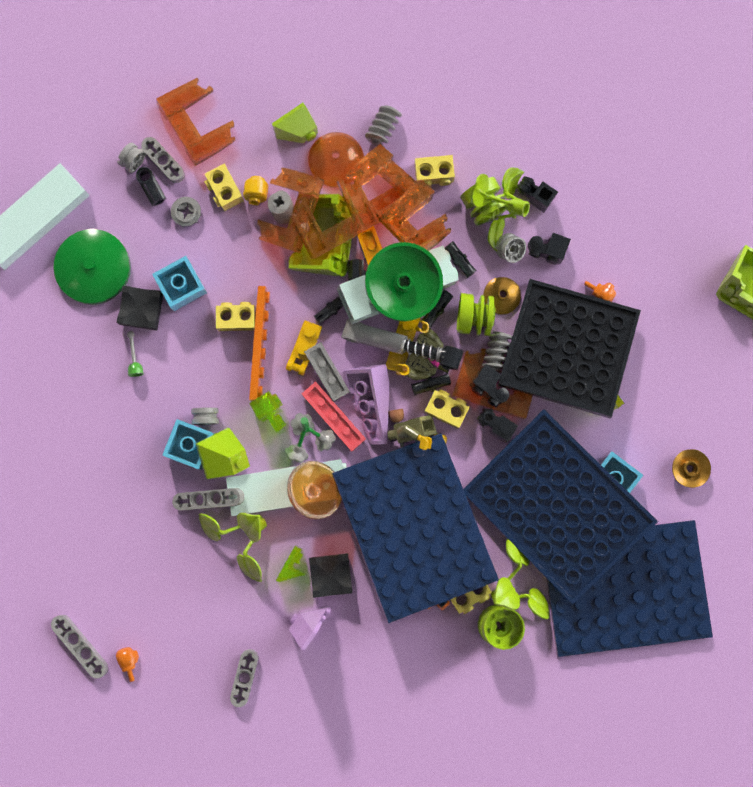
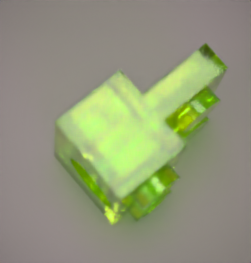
[249,391,286,435]

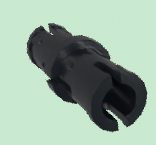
[445,241,477,278]
[422,290,453,327]
[314,296,343,325]
[411,373,451,395]

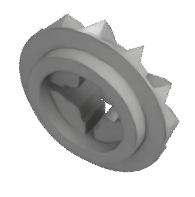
[171,197,201,227]

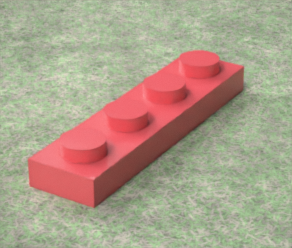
[302,381,366,452]

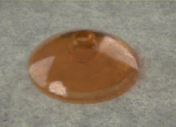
[308,132,364,187]
[287,461,341,520]

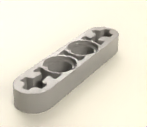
[172,488,244,510]
[51,615,108,679]

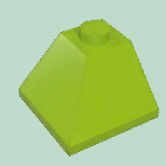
[272,102,318,143]
[196,428,250,479]

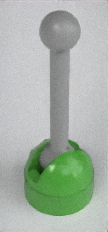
[127,331,144,377]

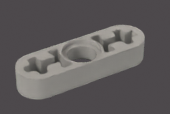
[141,137,185,183]
[230,649,259,707]

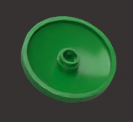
[54,229,131,305]
[365,242,443,321]

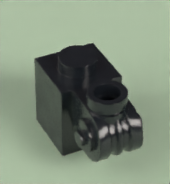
[516,176,558,213]
[527,233,571,265]
[469,364,509,408]
[476,408,518,443]

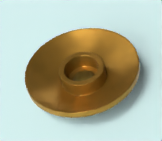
[483,277,521,315]
[672,449,711,488]

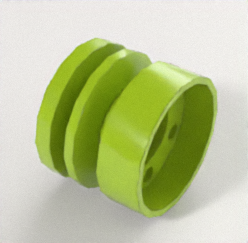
[460,177,507,226]
[457,293,496,336]
[477,605,525,650]

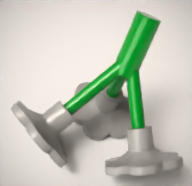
[284,413,336,463]

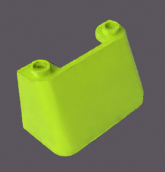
[288,194,355,277]
[716,245,753,319]

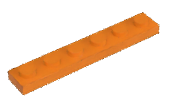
[249,286,270,402]

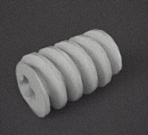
[365,105,402,148]
[268,190,297,224]
[482,331,512,373]

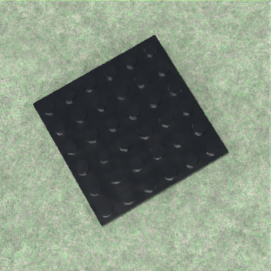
[498,279,641,419]

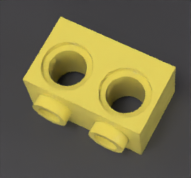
[414,155,455,188]
[204,163,244,211]
[216,302,256,331]
[424,389,469,429]
[450,585,492,614]

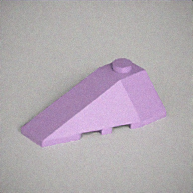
[343,364,389,445]
[289,606,331,651]

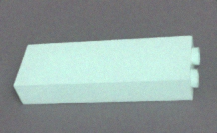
[0,163,90,270]
[337,246,458,325]
[226,459,347,516]

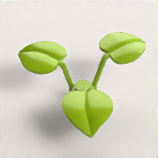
[471,167,530,252]
[198,513,267,582]
[491,539,550,620]

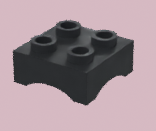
[116,285,163,331]
[309,553,352,598]

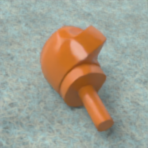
[584,281,616,302]
[116,647,139,682]

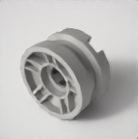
[117,143,146,173]
[496,233,526,263]
[191,408,219,425]

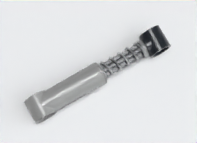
[341,319,464,370]

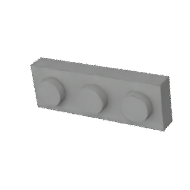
[304,342,350,401]

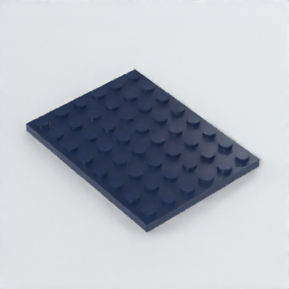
[464,409,659,604]
[332,433,499,624]
[546,520,713,657]

